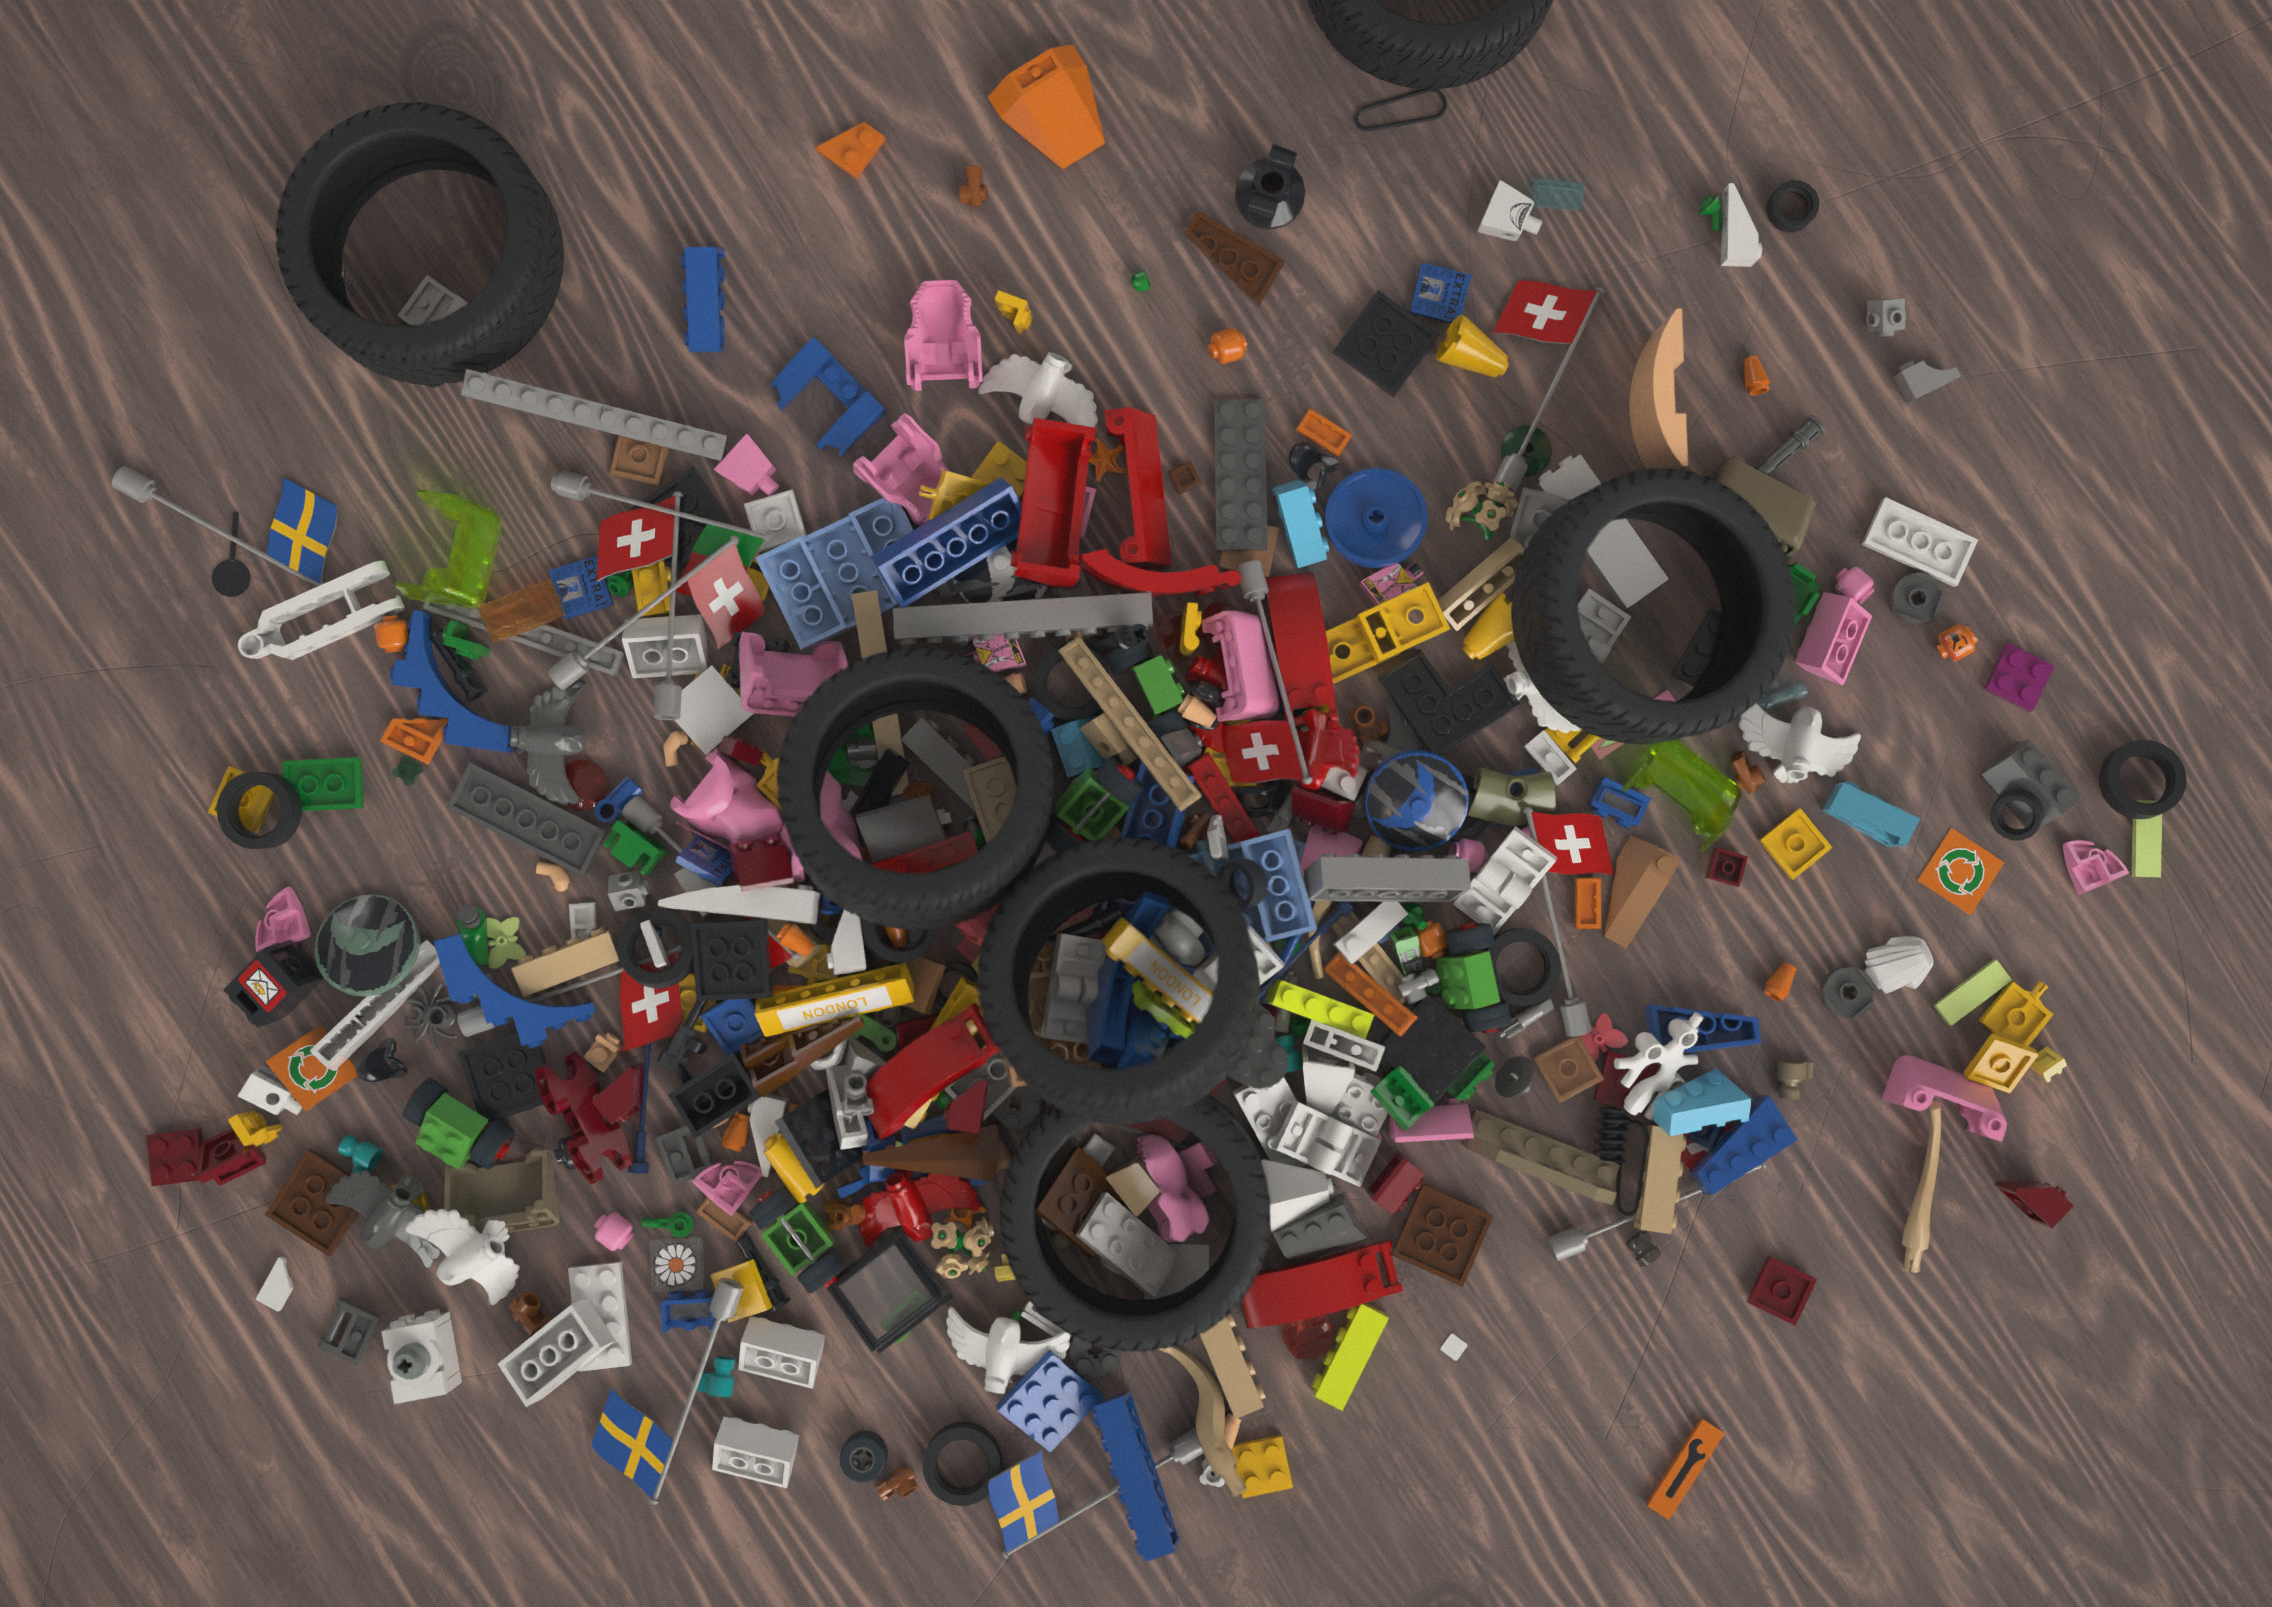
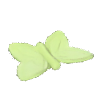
[487,917,526,969]

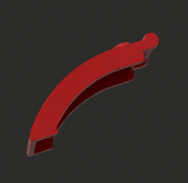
[1077,549,1241,597]
[1265,571,1339,727]
[866,1003,1000,1141]
[1241,1240,1403,1329]

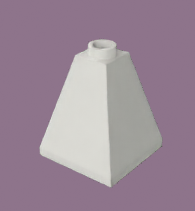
[1301,1044,1355,1116]
[1261,1160,1334,1232]

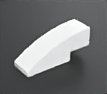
[826,1065,868,1149]

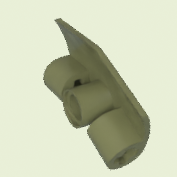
[1467,767,1556,826]

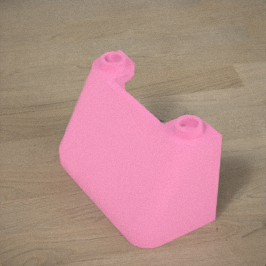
[1201,611,1281,721]
[739,632,848,717]
[1882,1055,2007,1142]

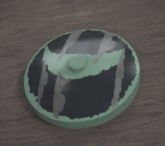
[315,895,420,996]

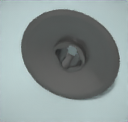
[1495,1056,1534,1098]

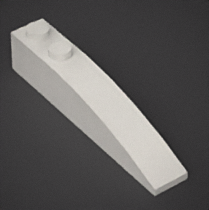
[658,884,820,924]
[310,940,440,1071]

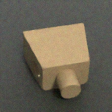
[1079,712,1138,765]
[1106,1156,1161,1217]

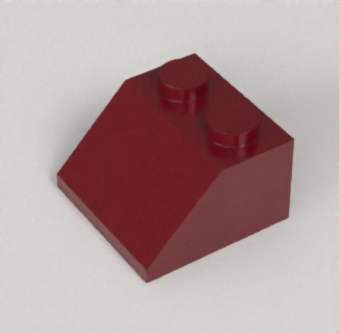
[1292,786,1356,835]
[729,835,794,892]
[591,1062,644,1125]
[944,1075,990,1134]
[1366,1152,1425,1214]
[1995,1181,2074,1229]

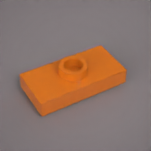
[1296,408,1352,457]
[1574,878,1601,929]

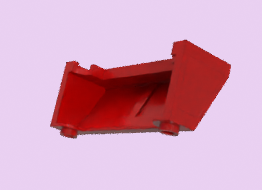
[1104,407,1172,570]
[1010,418,1096,590]

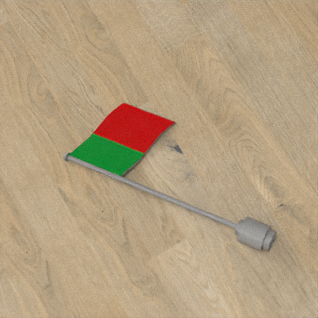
[551,470,771,597]

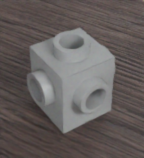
[1866,298,1906,337]
[608,870,650,912]

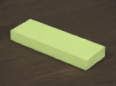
[2131,800,2162,877]
[1933,959,2012,1026]

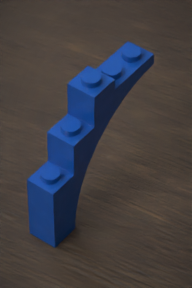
[390,610,514,753]
[1086,891,1169,1066]
[434,933,596,1048]

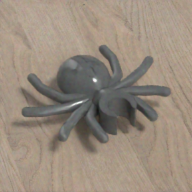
[405,981,458,1051]

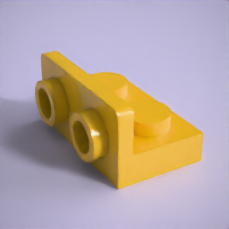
[995,290,1033,335]
[631,560,671,618]
[228,1110,284,1147]

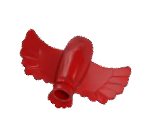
[1186,645,1275,752]
[1297,708,1359,791]
[858,1169,980,1248]

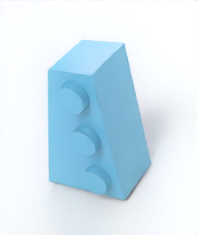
[1271,479,1329,568]
[1821,781,1920,847]
[1653,1068,1751,1136]

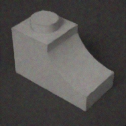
[1893,360,1961,404]

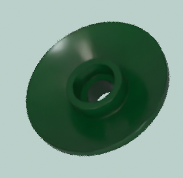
[1501,426,1552,476]

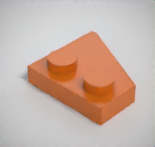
[816,122,886,180]
[380,718,449,765]

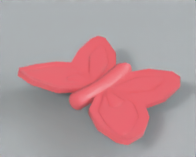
[1580,1013,1628,1062]

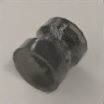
[876,1005,904,1027]
[1625,1231,1661,1267]

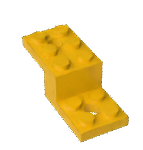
[1326,582,1450,684]

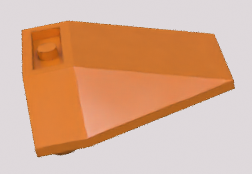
[988,44,1105,170]

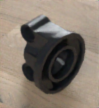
[1235,144,1306,230]

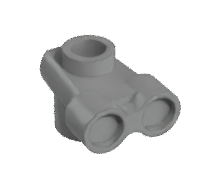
[1397,968,1439,1004]
[841,1073,874,1117]

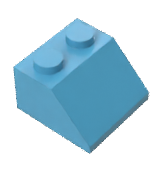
[1051,714,1116,779]

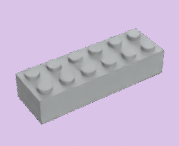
[1304,853,1471,902]

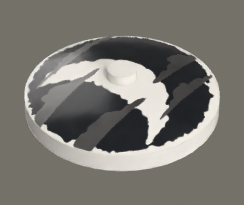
[953,538,1049,604]

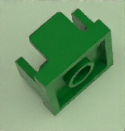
[1788,562,1821,627]
[603,820,670,876]

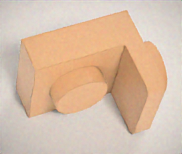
[583,1032,623,1073]

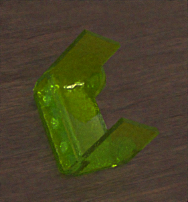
[395,489,502,608]
[1621,739,1741,853]

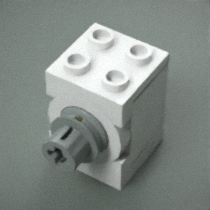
[381,1309,462,1404]

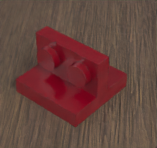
[196,1128,266,1186]

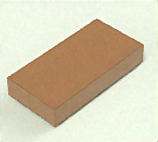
[695,1197,753,1243]

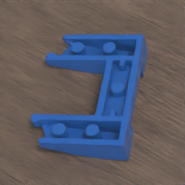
[771,337,887,457]

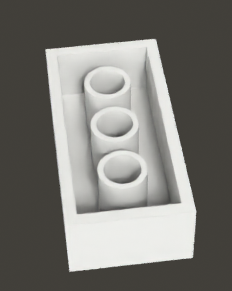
[498,1298,616,1407]

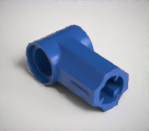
[595,776,644,824]

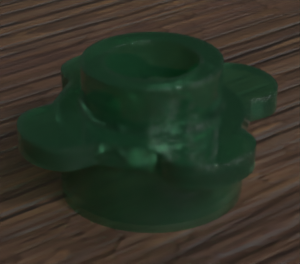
[392,755,423,786]

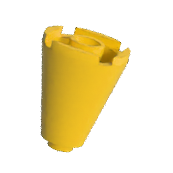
[1435,315,1509,378]
[1462,592,1514,660]
[763,1133,825,1203]

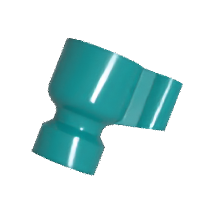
[1275,1034,1303,1073]
[338,1134,383,1175]
[696,1356,735,1397]

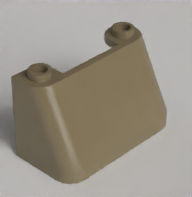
[1713,456,1816,559]
[444,1148,560,1234]

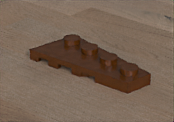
[1185,211,1285,306]

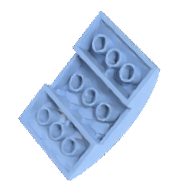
[755,498,913,650]
[1167,829,1317,962]

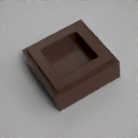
[1168,460,1202,495]

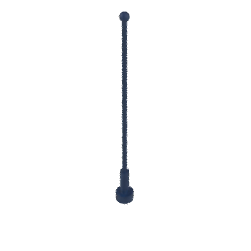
[1259,901,1354,999]
[628,926,663,1174]

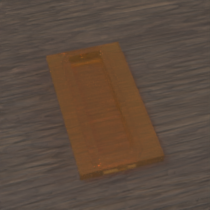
[478,578,566,644]

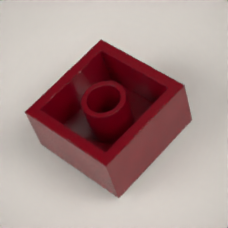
[718,735,764,767]
[1705,848,1748,887]

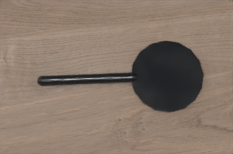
[212,512,251,597]

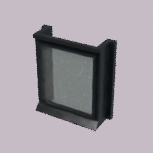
[827,1227,954,1354]

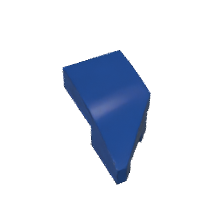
[837,1166,869,1199]

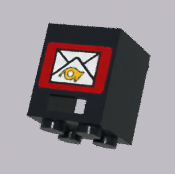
[223,940,324,1028]

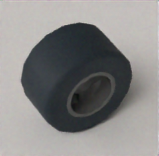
[839,1431,888,1483]

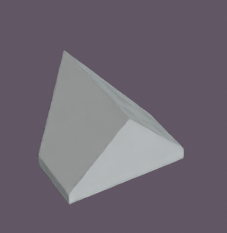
[844,1037,886,1082]

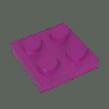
[1983,643,2055,712]

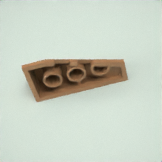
[1603,835,1681,949]

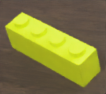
[1264,979,1374,1039]
[1311,1303,1389,1411]

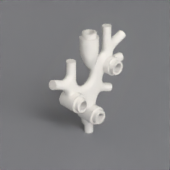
[1614,1012,1704,1120]

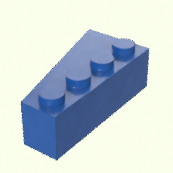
[681,247,725,352]
[1117,997,1171,1069]
[1644,1004,1762,1054]
[1689,1095,1798,1195]

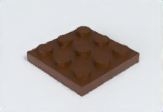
[1034,1147,1127,1258]
[265,1148,360,1257]
[1391,1184,1494,1287]

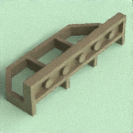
[1461,1109,1620,1205]

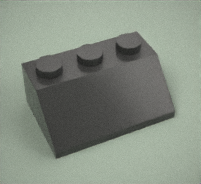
[1980,740,2081,827]
[1273,1192,1367,1264]

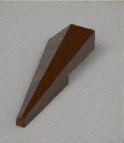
[739,1013,865,1098]
[862,1122,998,1181]

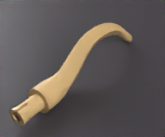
[1308,834,1393,979]
[1902,1101,1941,1273]
[1159,1346,1247,1497]

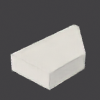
[1207,814,1229,862]
[569,902,598,940]
[640,920,672,971]
[255,1256,294,1312]

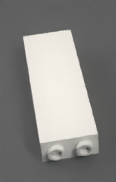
[1534,454,1669,611]

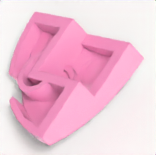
[1300,824,1363,877]
[2063,840,2129,895]
[255,886,311,953]
[693,1161,762,1216]

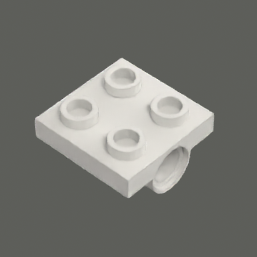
[1330,1073,1388,1137]

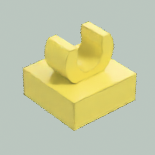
[2029,1046,2067,1082]
[995,1254,1016,1282]

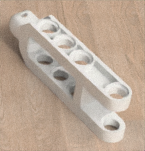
[238,561,405,660]

